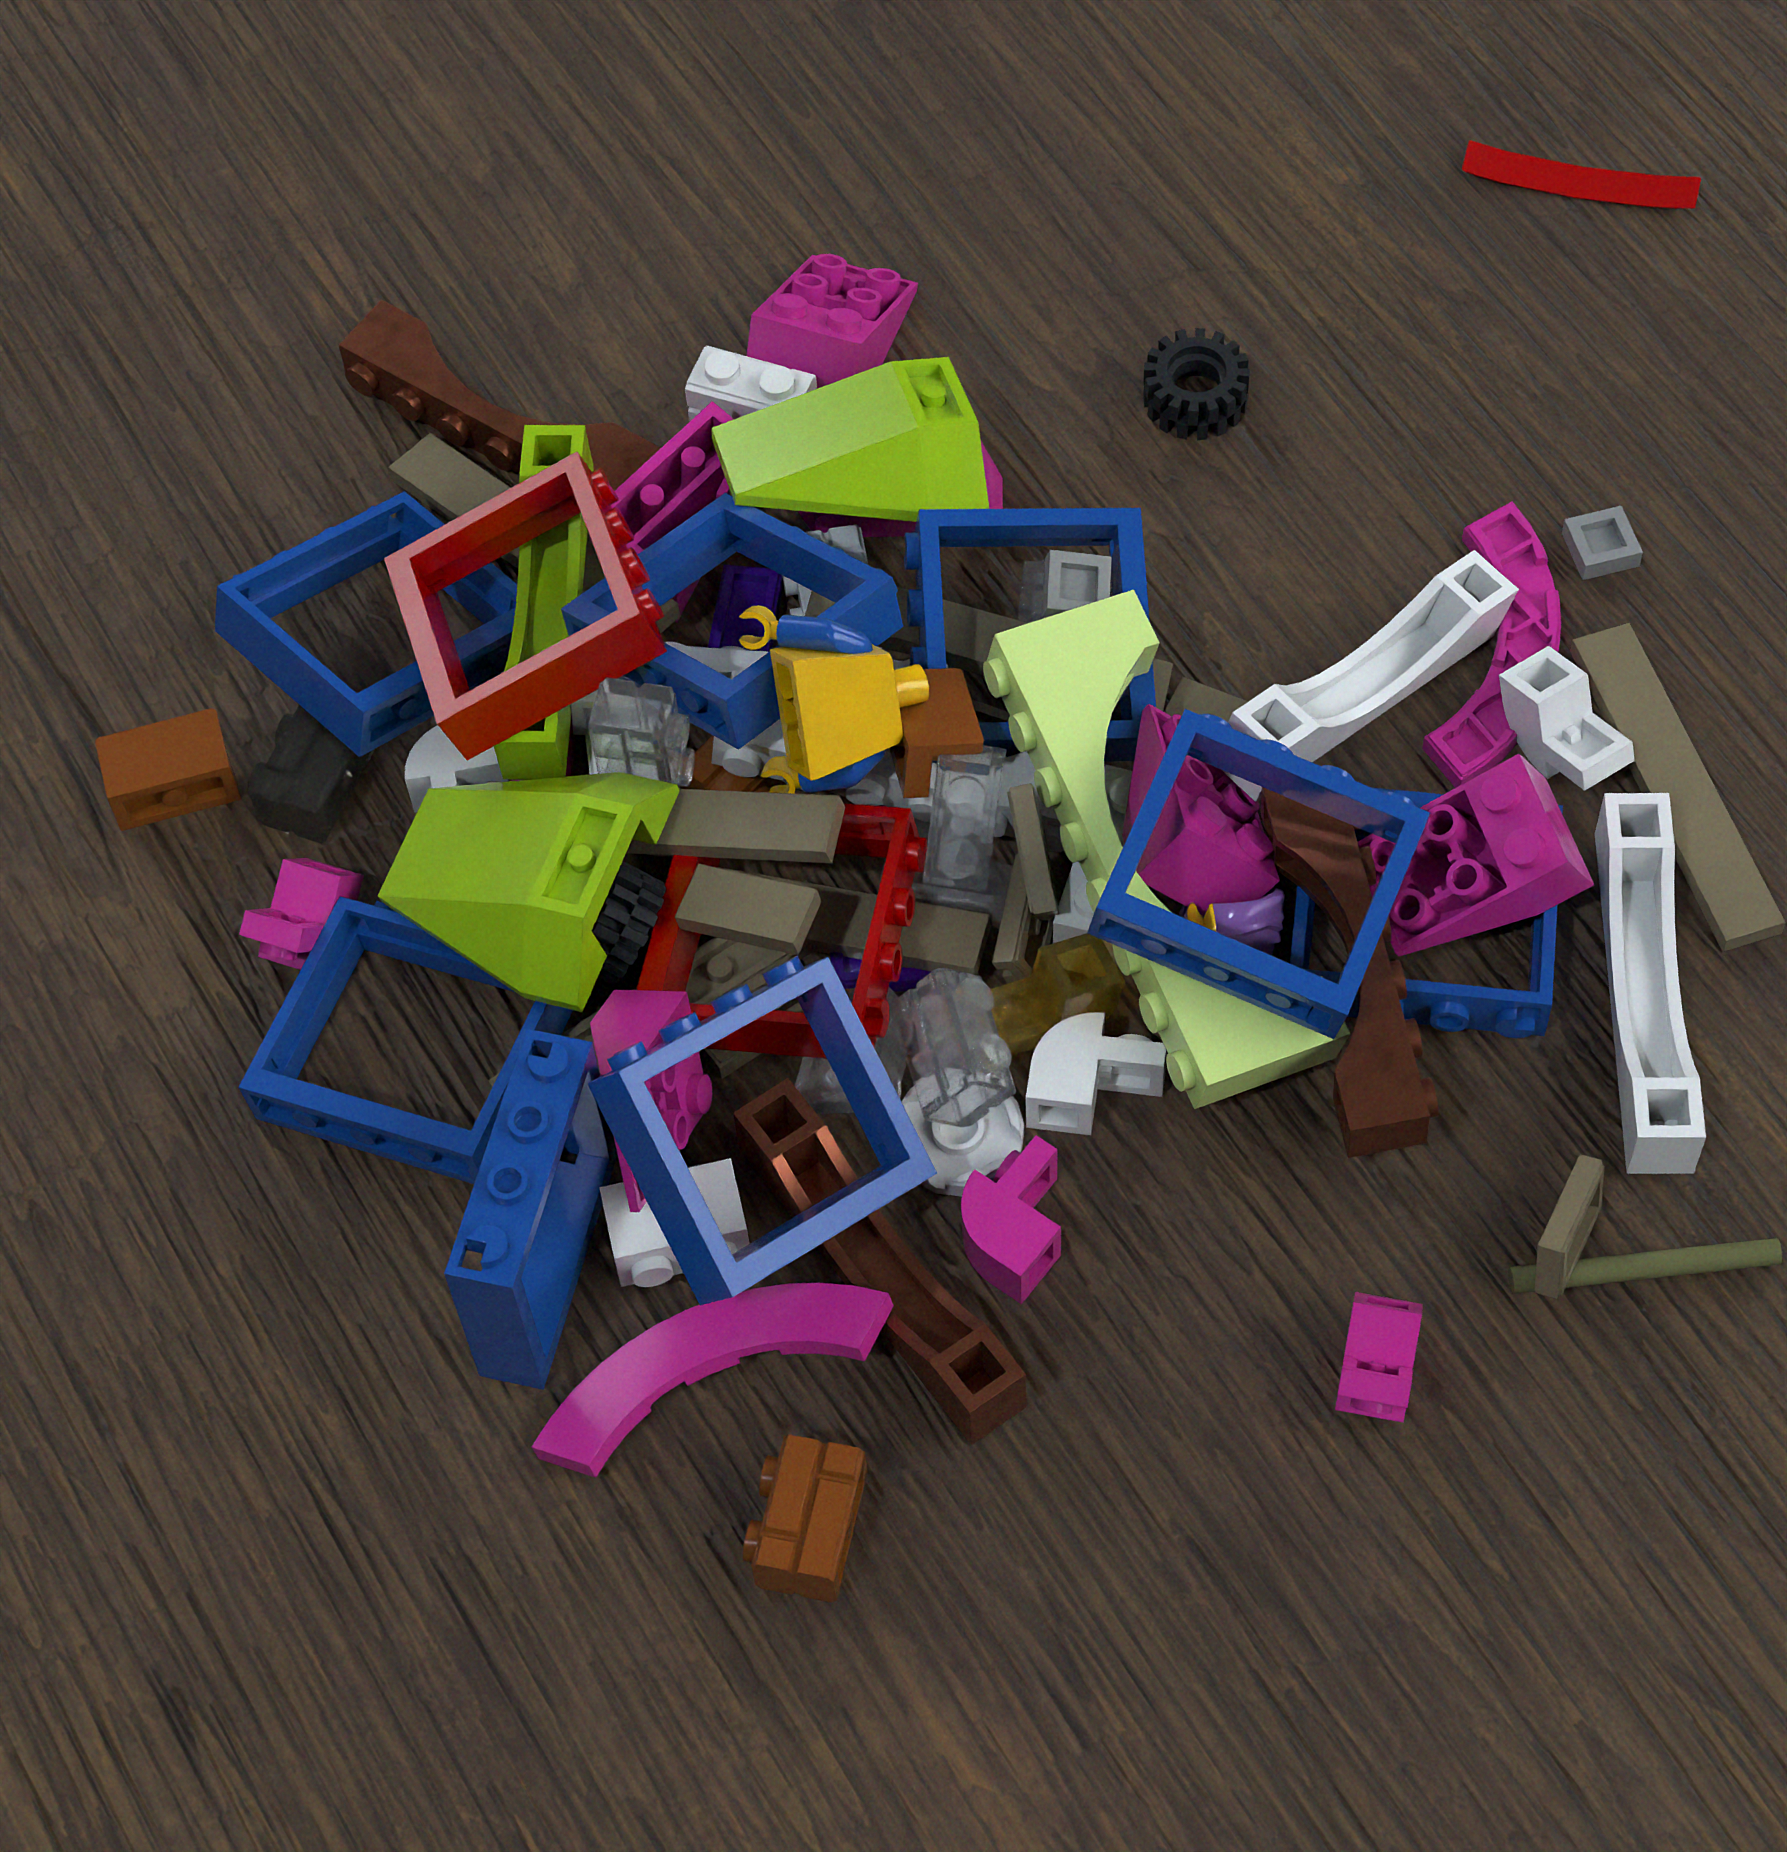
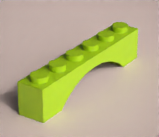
[494,425,594,780]

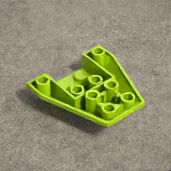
[711,357,989,522]
[378,772,680,1012]

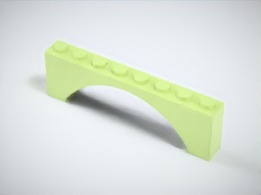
[983,589,1350,1109]

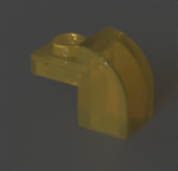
[968,933,1125,1061]

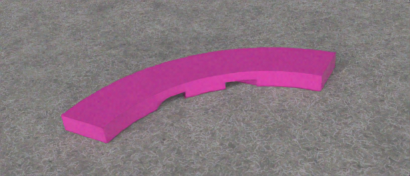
[1422,501,1561,788]
[531,1283,894,1478]

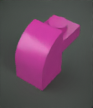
[239,858,364,970]
[961,1135,1061,1304]
[1335,1292,1423,1423]

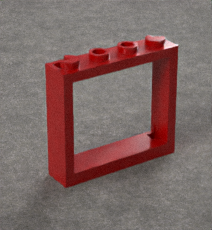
[384,452,667,761]
[637,804,928,1059]

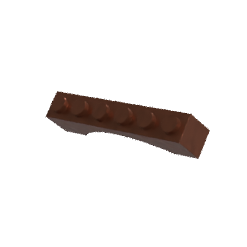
[338,299,661,491]
[1261,787,1439,1158]
[733,1078,1027,1445]

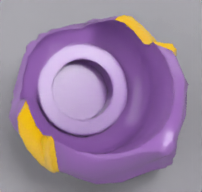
[1179,887,1286,956]

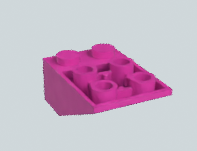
[747,254,918,389]
[1122,704,1280,916]
[1358,754,1594,957]
[590,990,712,1213]

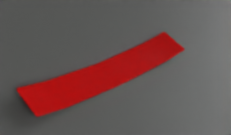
[1462,140,1701,209]

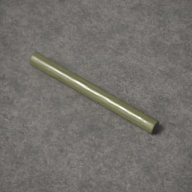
[1508,1238,1782,1294]

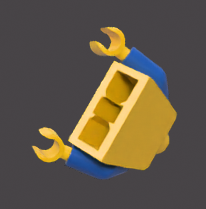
[739,605,929,794]

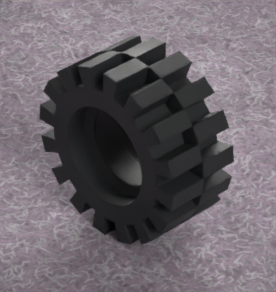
[1143,328,1250,440]
[592,861,666,985]

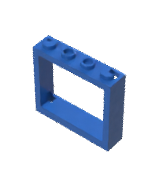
[215,491,517,757]
[561,493,903,750]
[904,508,1156,764]
[1087,709,1430,1039]
[1290,787,1563,1038]
[238,896,573,1184]
[587,956,937,1305]
[444,1029,618,1390]

